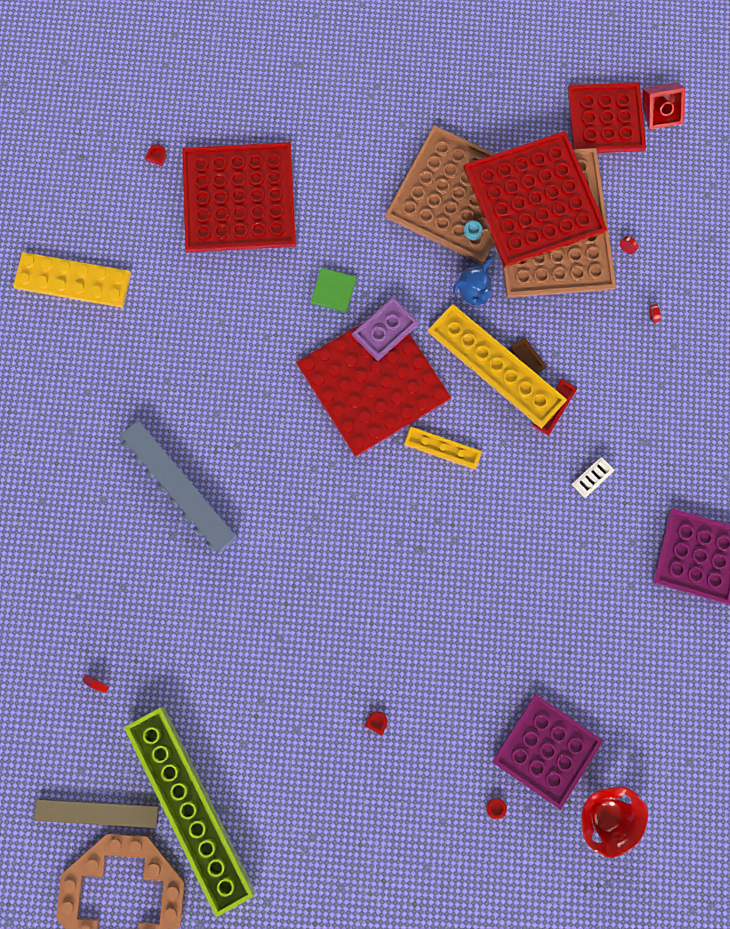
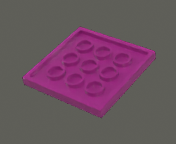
[652,508,730,605]
[492,694,604,810]

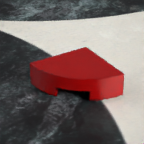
[82,674,109,693]

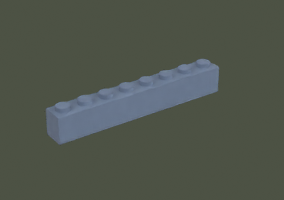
[120,421,238,553]

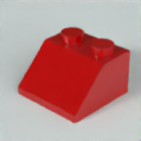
[642,82,685,130]

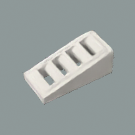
[571,457,614,498]

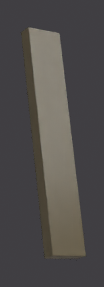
[34,799,159,828]

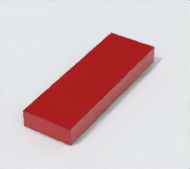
[532,379,578,436]

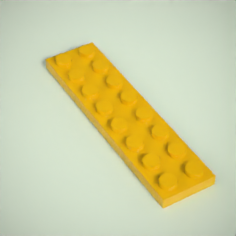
[428,304,567,429]

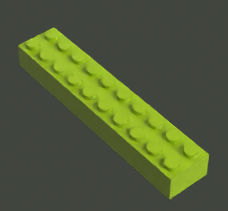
[124,707,256,918]

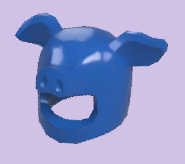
[453,257,494,305]

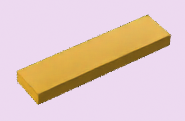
[404,426,482,470]

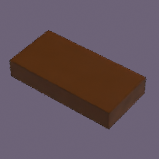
[509,337,547,374]

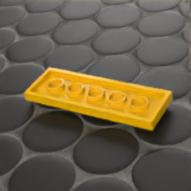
[13,252,131,308]

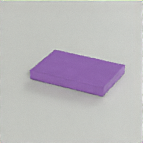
[352,297,419,361]

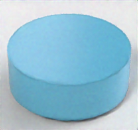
[464,220,483,240]

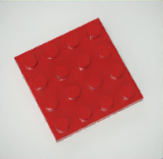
[567,82,646,153]

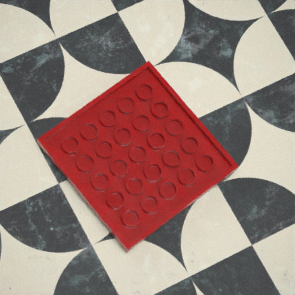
[463,131,607,268]
[182,142,296,253]
[296,322,452,457]

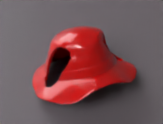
[582,786,648,858]

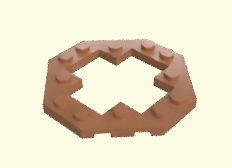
[56,833,185,929]

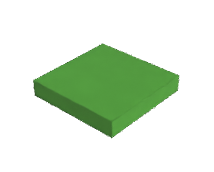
[311,268,357,313]

